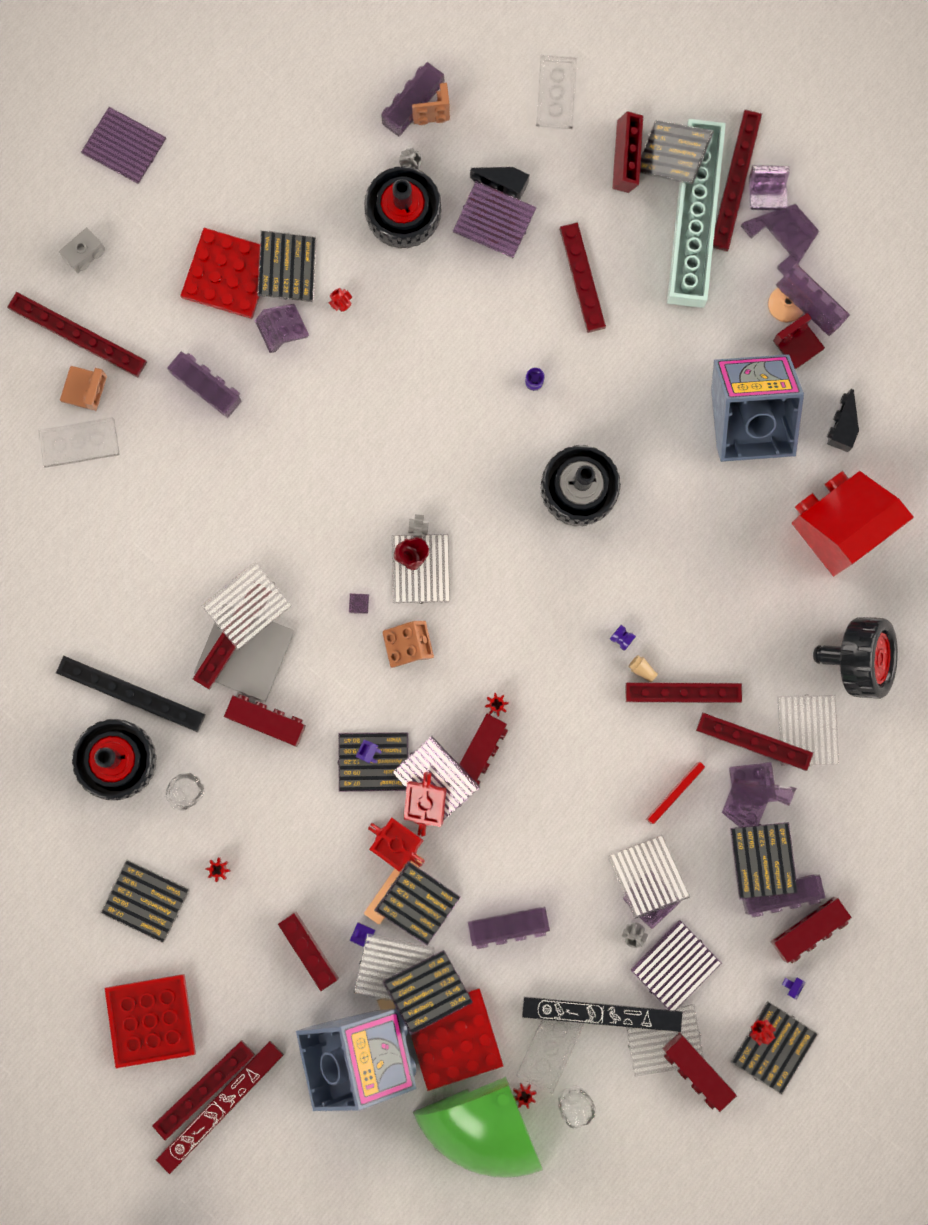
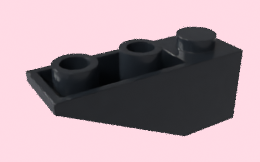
[470,167,530,201]
[827,389,859,452]

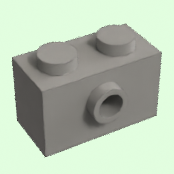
[59,227,106,273]

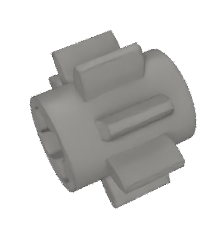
[399,148,422,169]
[409,514,429,538]
[622,923,648,948]

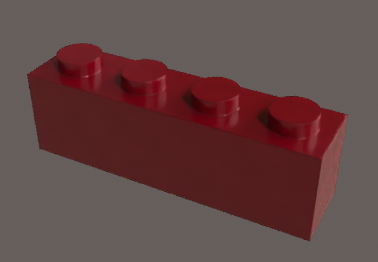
[612,111,644,193]
[223,694,306,747]
[451,713,508,792]
[770,897,852,963]
[278,912,339,991]
[663,1032,737,1112]

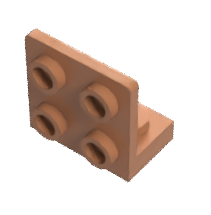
[412,83,450,125]
[60,366,107,411]
[382,621,434,668]

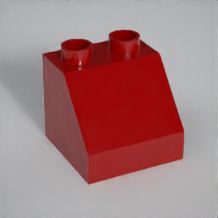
[791,471,914,577]

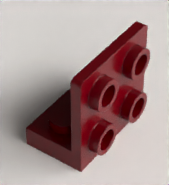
[773,313,825,369]

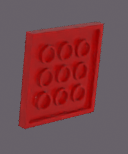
[180,228,261,319]
[105,974,196,1069]
[410,988,504,1091]

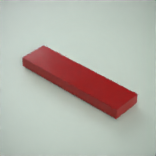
[646,762,705,824]

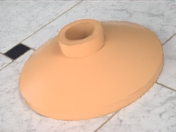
[768,286,805,322]

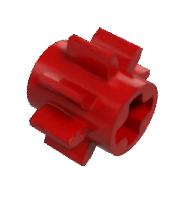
[328,288,353,312]
[485,693,509,717]
[205,857,231,882]
[750,1019,776,1045]
[513,1083,537,1109]

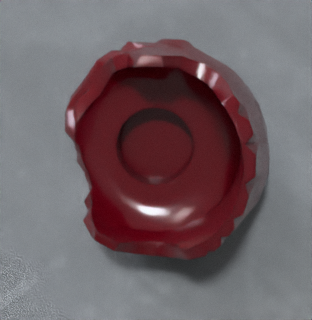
[394,537,430,570]

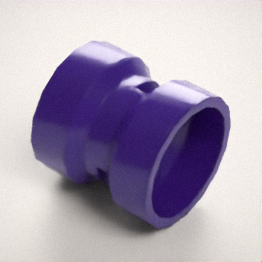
[525,367,545,391]
[610,625,636,651]

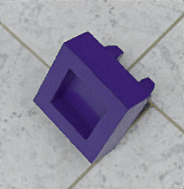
[356,739,382,763]
[349,922,376,949]
[782,977,806,1000]

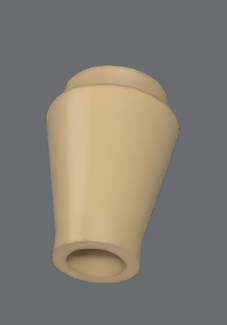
[628,655,658,682]

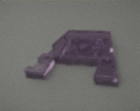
[741,204,819,280]
[722,779,797,828]

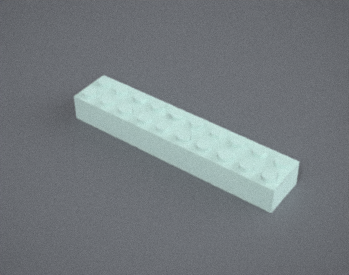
[667,119,726,308]

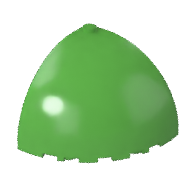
[413,1077,543,1178]

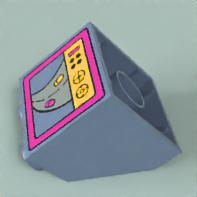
[711,354,804,462]
[296,1008,417,1111]

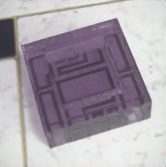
[349,593,369,614]

